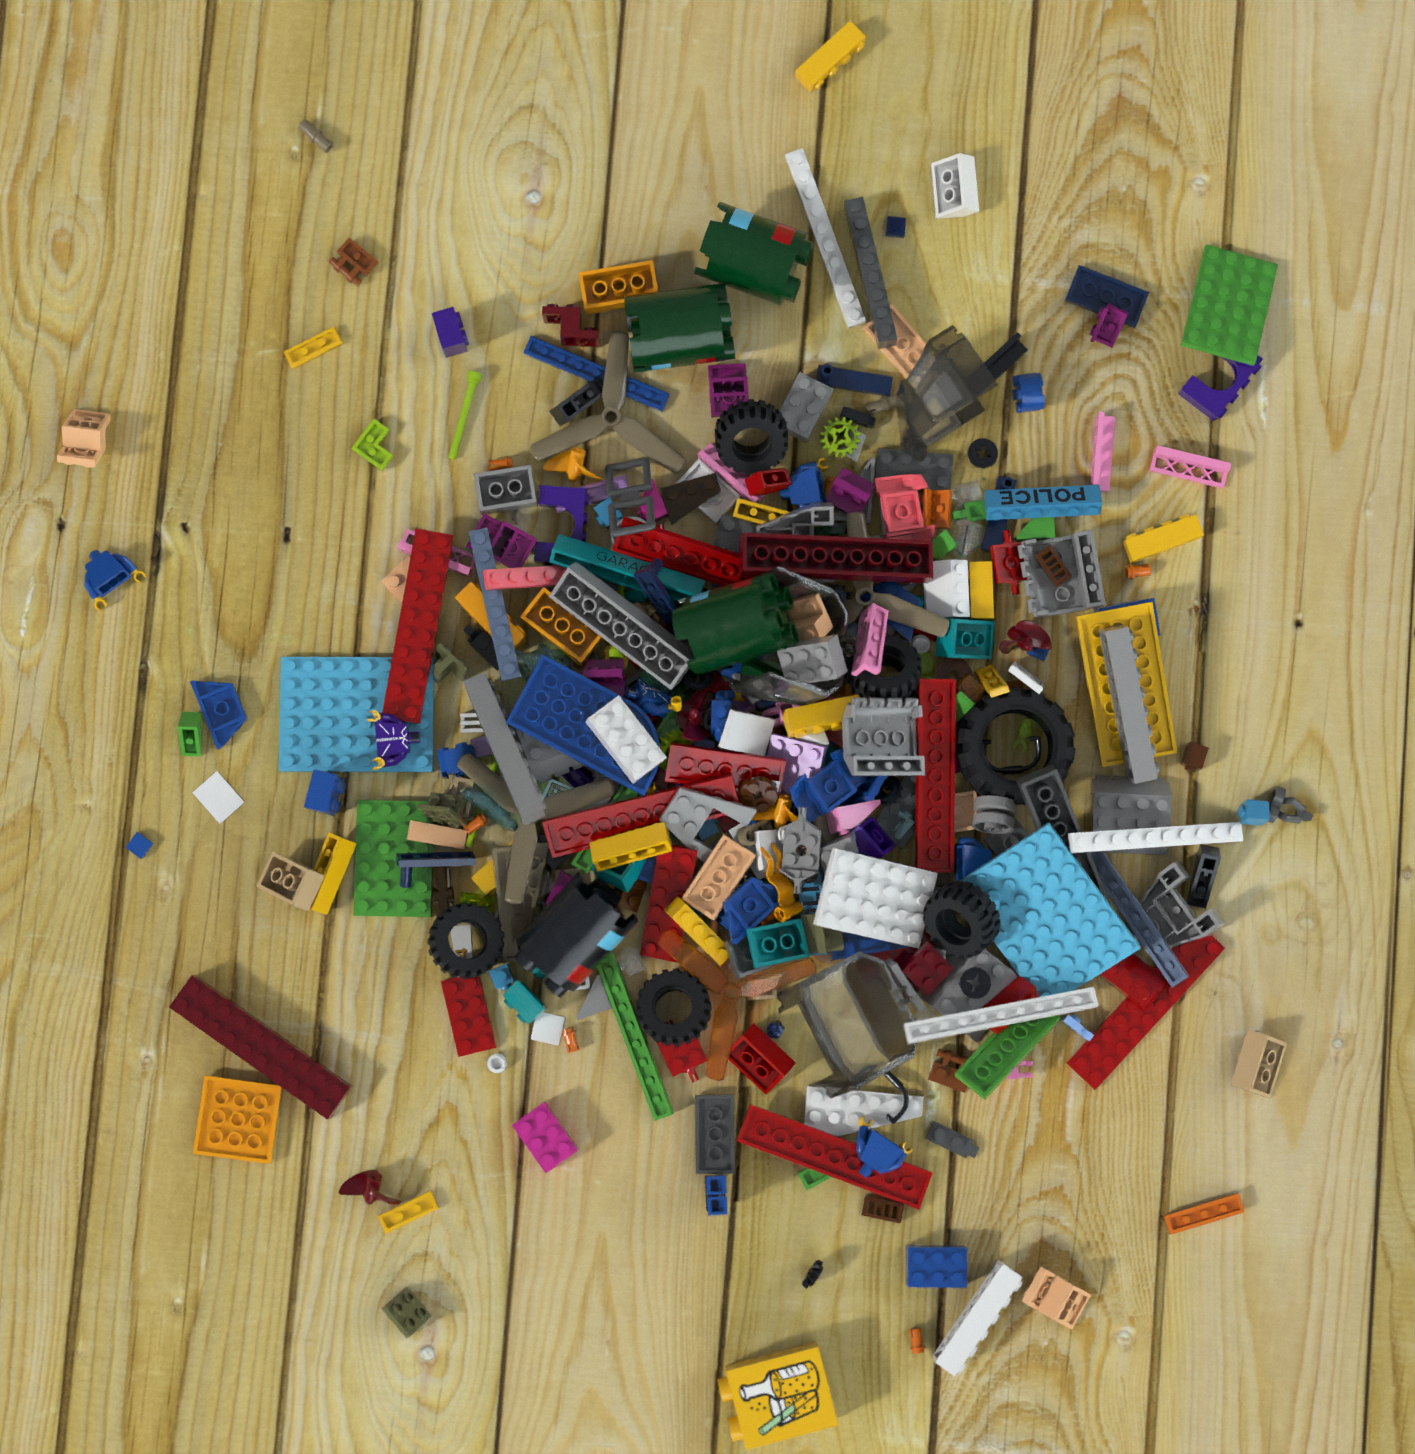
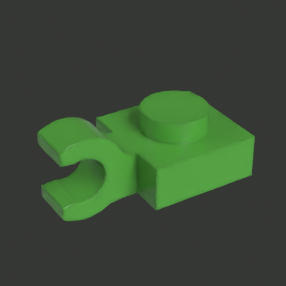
[951,500,986,523]

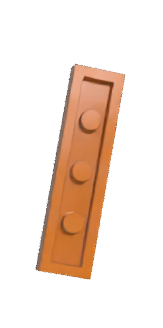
[1163,1193,1245,1235]

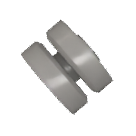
[972,795,1017,834]

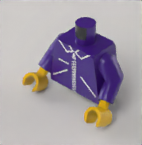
[367,710,421,770]

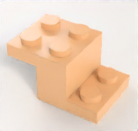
[57,409,111,468]
[786,593,833,641]
[1022,1267,1091,1329]

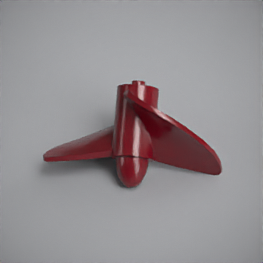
[999,620,1052,654]
[677,691,710,741]
[339,1170,402,1205]

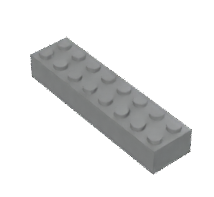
[549,561,695,690]
[1098,624,1159,784]
[463,672,547,826]

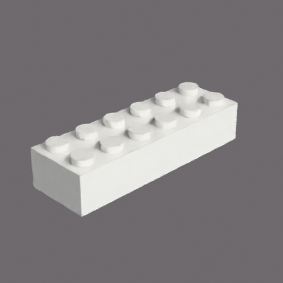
[932,1260,1022,1376]

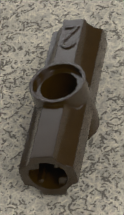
[433,866,454,917]

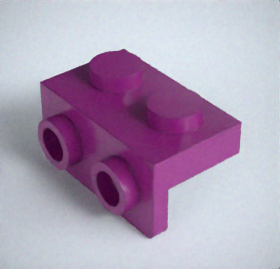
[1089,303,1129,348]

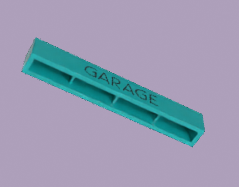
[549,534,705,605]

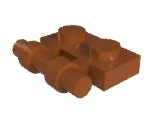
[329,238,378,286]
[928,1049,969,1093]

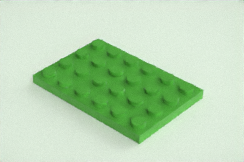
[1180,244,1278,366]
[353,800,434,917]

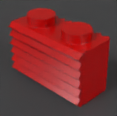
[745,468,791,497]

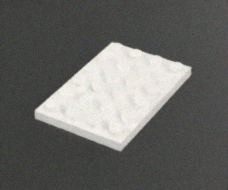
[813,848,938,948]

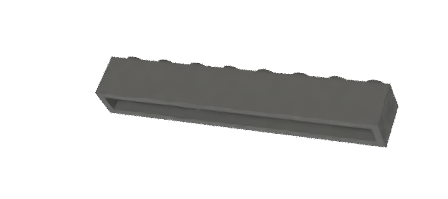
[844,197,897,349]

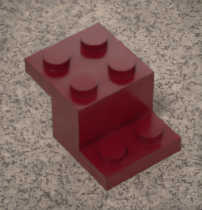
[542,304,600,347]
[878,941,954,1004]

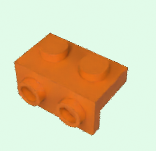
[921,488,952,529]

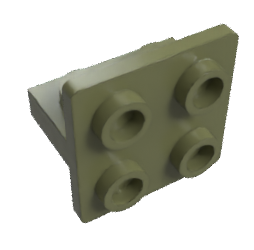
[433,643,467,684]
[417,792,467,828]
[801,913,844,954]
[381,1287,432,1338]

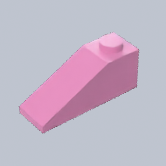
[825,799,881,836]

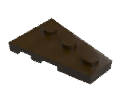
[661,473,721,526]

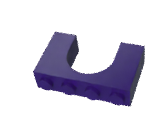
[1178,354,1263,421]
[534,485,590,565]

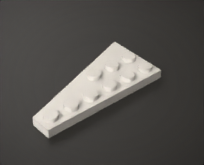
[804,1086,923,1136]

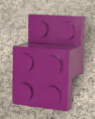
[708,363,749,418]
[466,513,537,568]

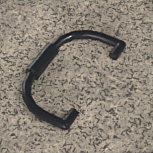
[982,736,1042,774]
[850,1066,909,1124]

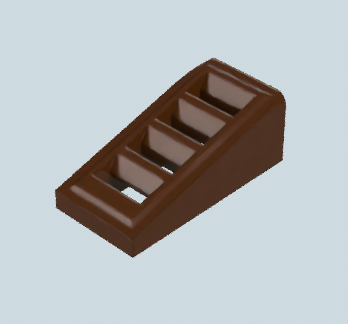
[1034,545,1072,588]
[861,1196,904,1224]

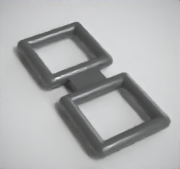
[605,458,656,537]

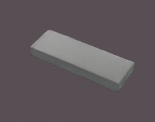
[884,958,925,1012]

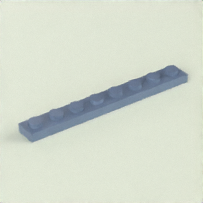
[468,528,521,682]
[1091,851,1189,987]

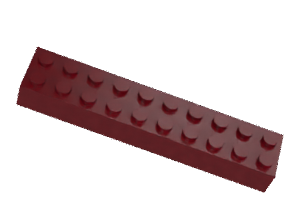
[739,533,933,583]
[169,975,353,1120]

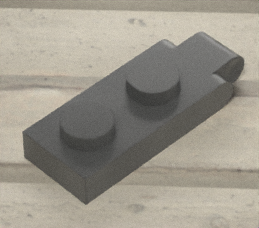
[926,1121,979,1158]

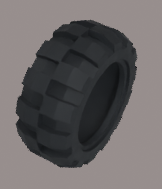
[955,687,1076,805]

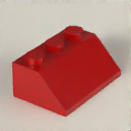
[1099,954,1168,1011]
[723,1023,796,1095]

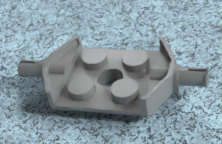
[779,807,821,894]

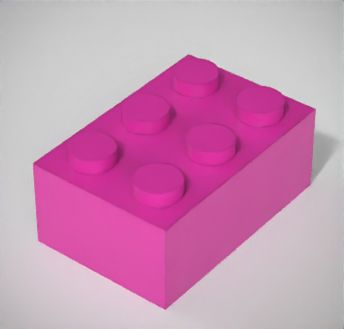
[512,1102,578,1174]

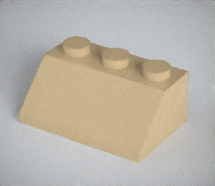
[1231,1030,1287,1099]

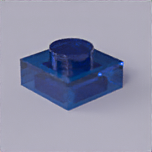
[886,216,906,238]

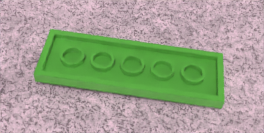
[955,1015,1060,1100]

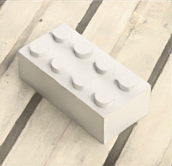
[586,695,667,784]

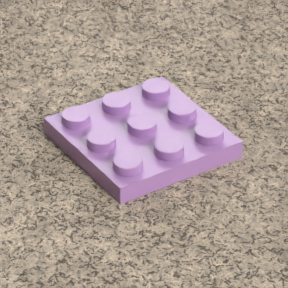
[767,733,827,796]

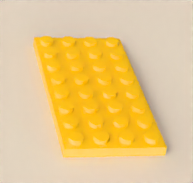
[1075,602,1178,767]

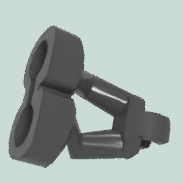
[1268,785,1313,824]

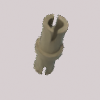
[298,120,333,153]
[865,391,905,415]

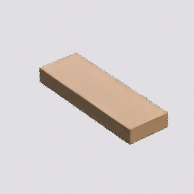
[407,820,467,850]

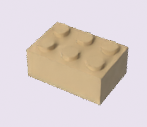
[256,851,325,911]

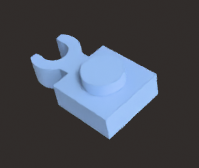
[1061,1014,1094,1041]

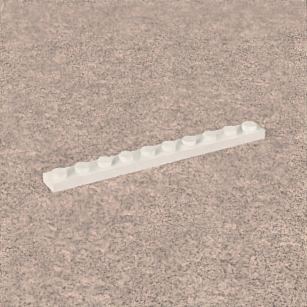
[785,148,866,329]
[1068,822,1243,853]
[903,987,1099,1044]

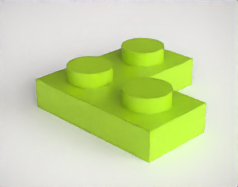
[351,419,394,472]

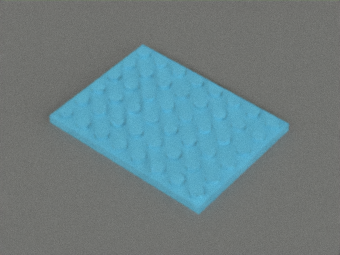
[279,657,435,772]
[959,822,1141,997]

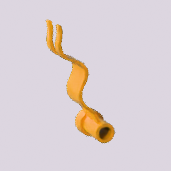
[760,843,803,922]

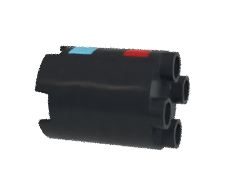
[514,869,638,998]

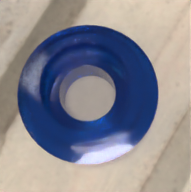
[767,1020,785,1039]

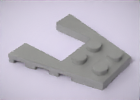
[660,786,757,863]

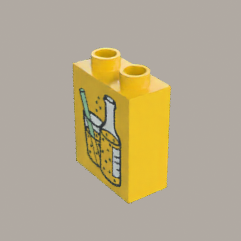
[717,1342,838,1450]

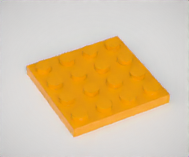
[193,1075,283,1164]

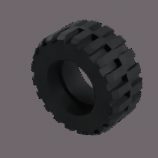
[715,399,788,475]
[847,634,922,702]
[923,881,1001,958]
[427,902,505,979]
[636,968,712,1047]

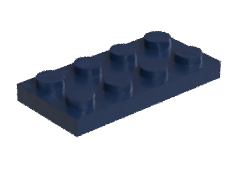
[1065,265,1149,328]

